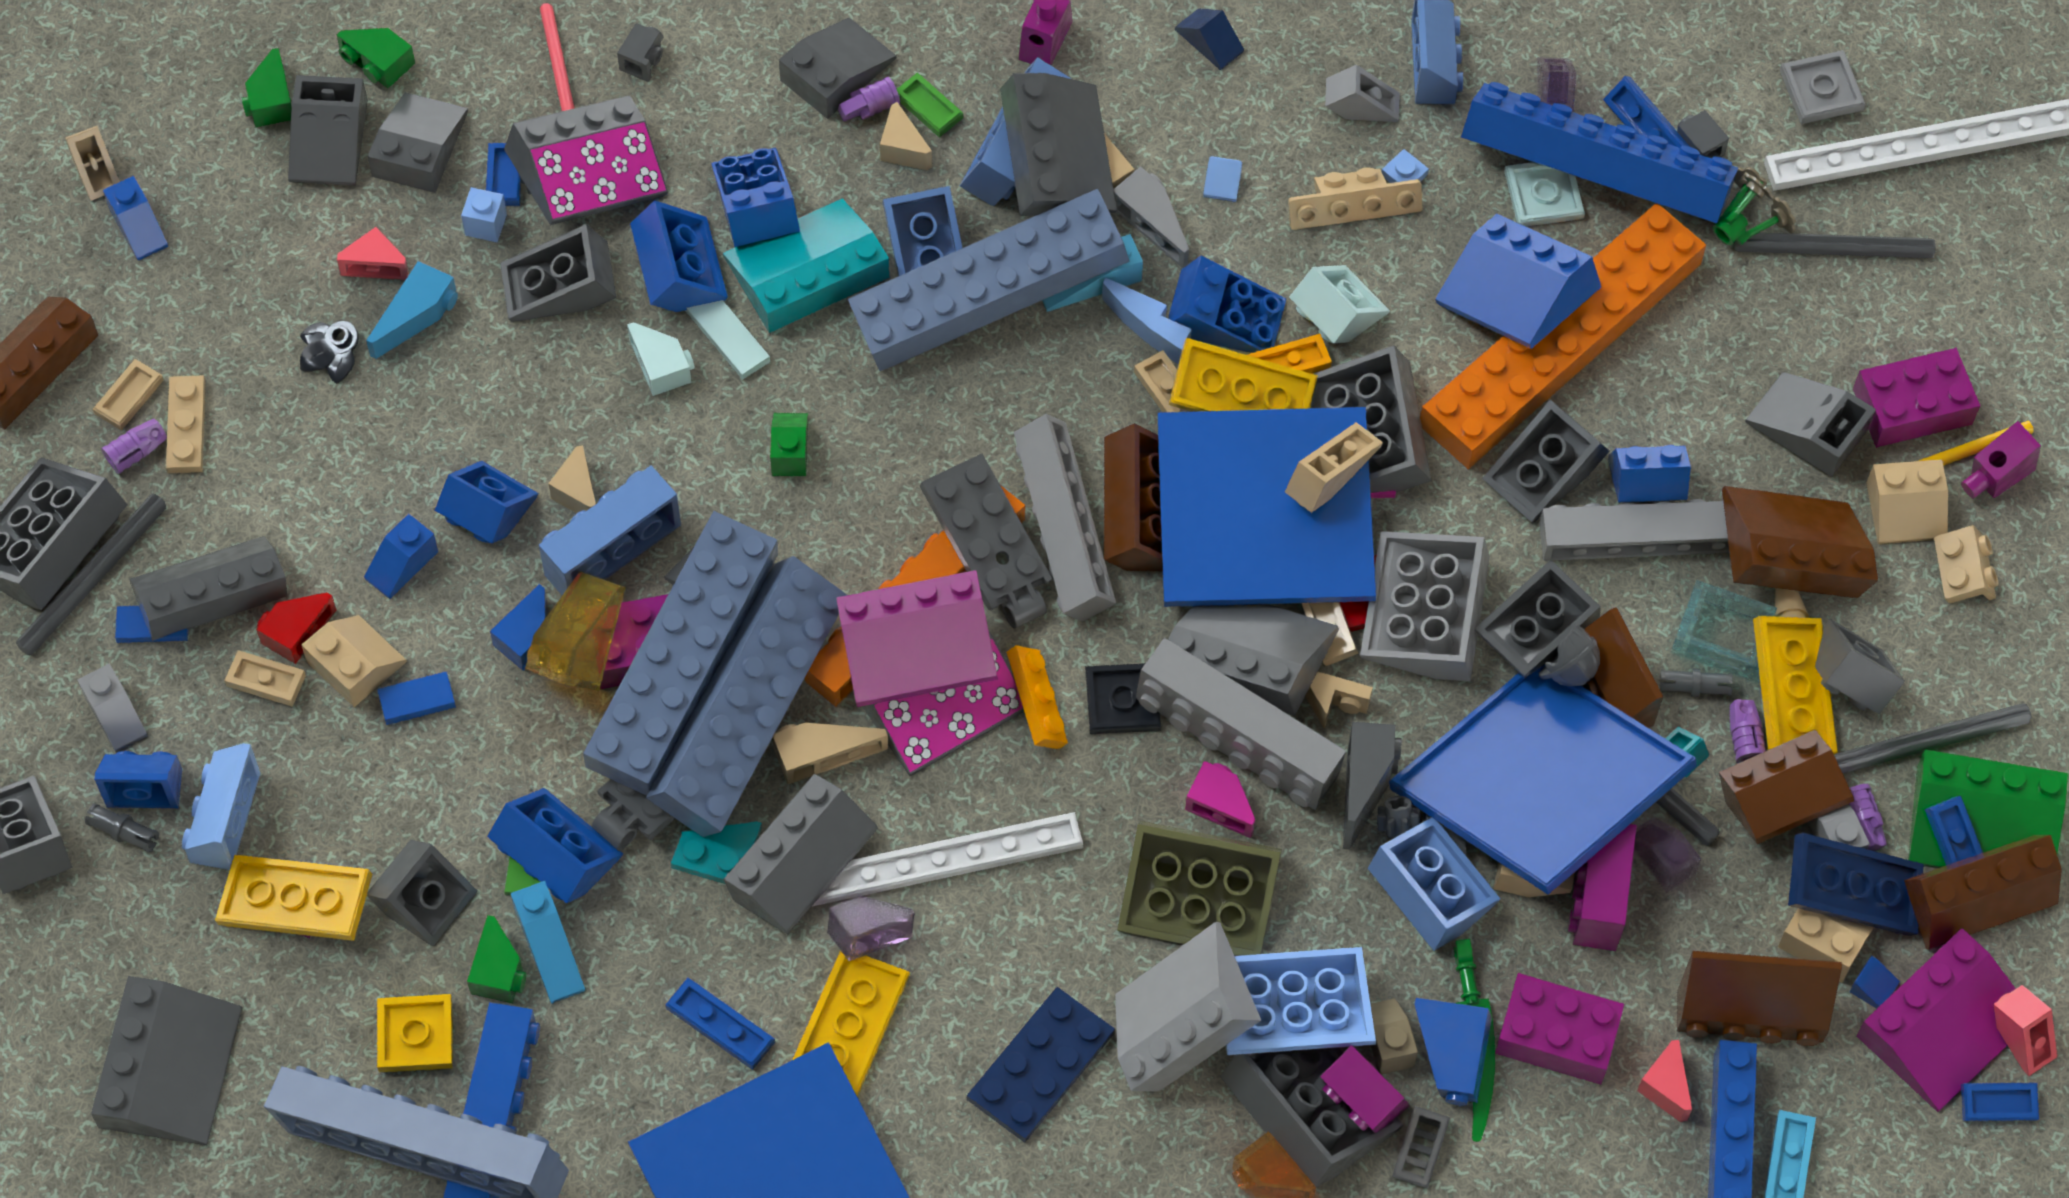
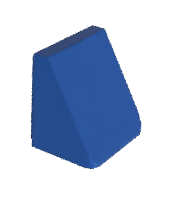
[1850,956,1900,1009]

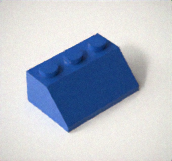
[630,200,728,312]
[487,788,624,903]

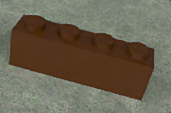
[0,296,99,430]
[1104,423,1163,571]
[1904,835,2062,949]

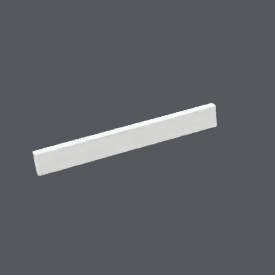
[813,812,1083,906]

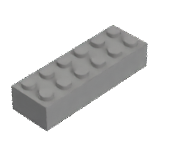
[1136,638,1346,810]

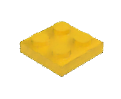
[377,994,453,1073]

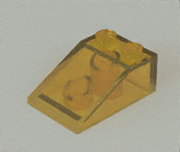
[525,572,626,691]

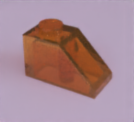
[1232,1131,1316,1198]

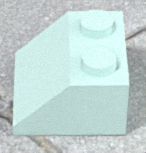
[1289,265,1390,343]

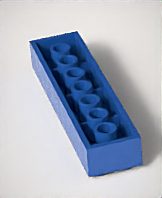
[1461,82,1738,223]

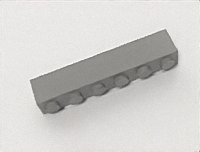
[1014,414,1116,621]
[1539,499,1730,561]

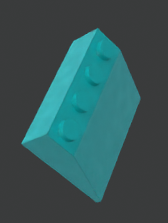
[723,198,890,333]

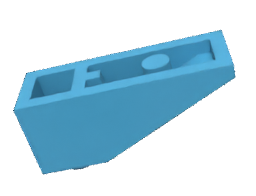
[366,261,458,359]
[510,881,586,1004]

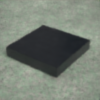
[1085,663,1161,734]

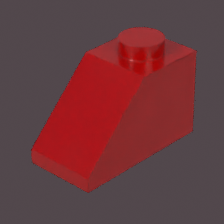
[256,592,337,664]

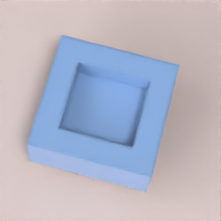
[1381,149,1429,183]

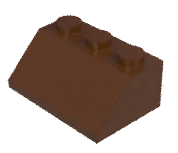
[1583,607,1663,728]
[1719,730,1854,844]

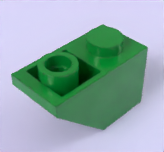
[336,28,415,89]

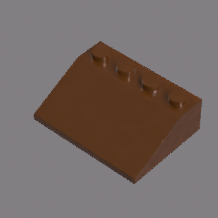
[1722,486,1878,598]
[1677,951,1842,1046]

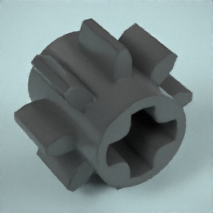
[1377,796,1421,840]

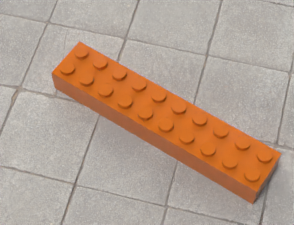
[1420,203,1706,469]

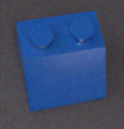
[1608,445,1691,503]
[434,461,539,544]
[94,751,182,809]

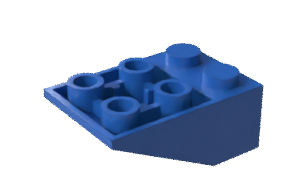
[711,147,800,247]
[1168,255,1286,353]

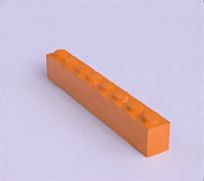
[804,485,1025,707]

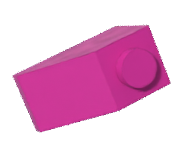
[1185,761,1255,838]

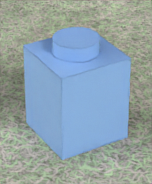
[461,187,507,242]

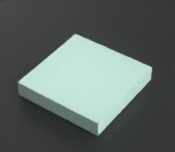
[1504,162,1585,227]

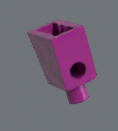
[1018,0,1073,65]
[1961,421,2041,499]

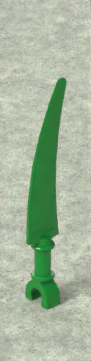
[1453,939,1495,1142]

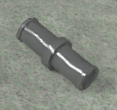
[1659,668,1732,697]
[85,803,159,852]

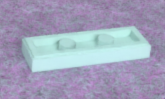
[685,300,770,380]

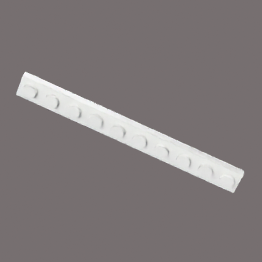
[1764,99,2069,191]

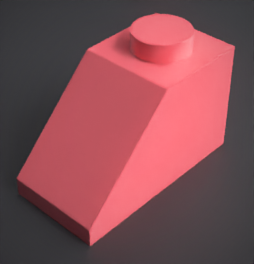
[1994,985,2057,1076]

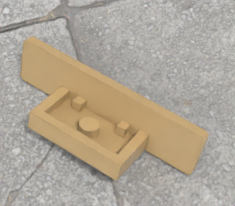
[1288,168,1422,230]

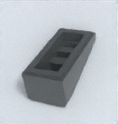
[1392,1106,1450,1189]

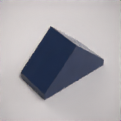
[1175,8,1244,70]

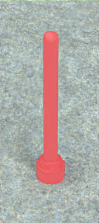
[540,3,574,111]

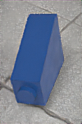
[1414,998,1492,1106]

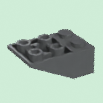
[288,75,368,186]
[1745,372,1876,477]

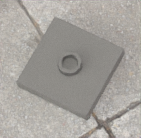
[1780,50,1866,124]

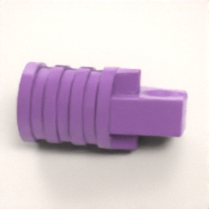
[838,77,900,121]
[101,419,167,474]
[1730,699,1767,764]
[1849,784,1887,851]

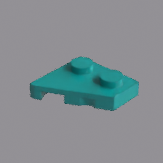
[671,821,762,884]

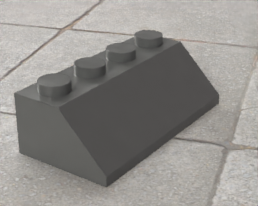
[129,536,287,641]
[724,774,878,935]

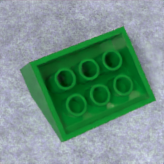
[1908,750,2068,868]

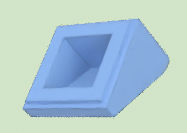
[1203,156,1242,202]

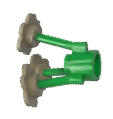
[1712,167,1796,246]

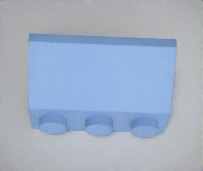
[182,743,260,870]

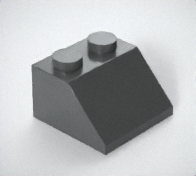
[1815,618,1905,714]
[367,840,477,946]

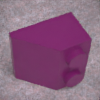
[1320,1045,1410,1133]

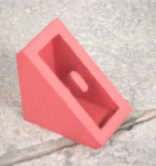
[337,227,409,280]
[1637,1040,1692,1122]

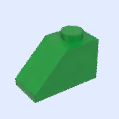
[241,48,292,128]
[770,413,808,476]
[467,915,527,1004]

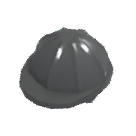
[1539,625,1600,686]

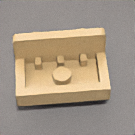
[1934,525,1998,603]

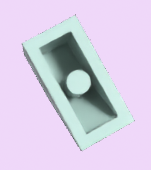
[627,322,695,396]

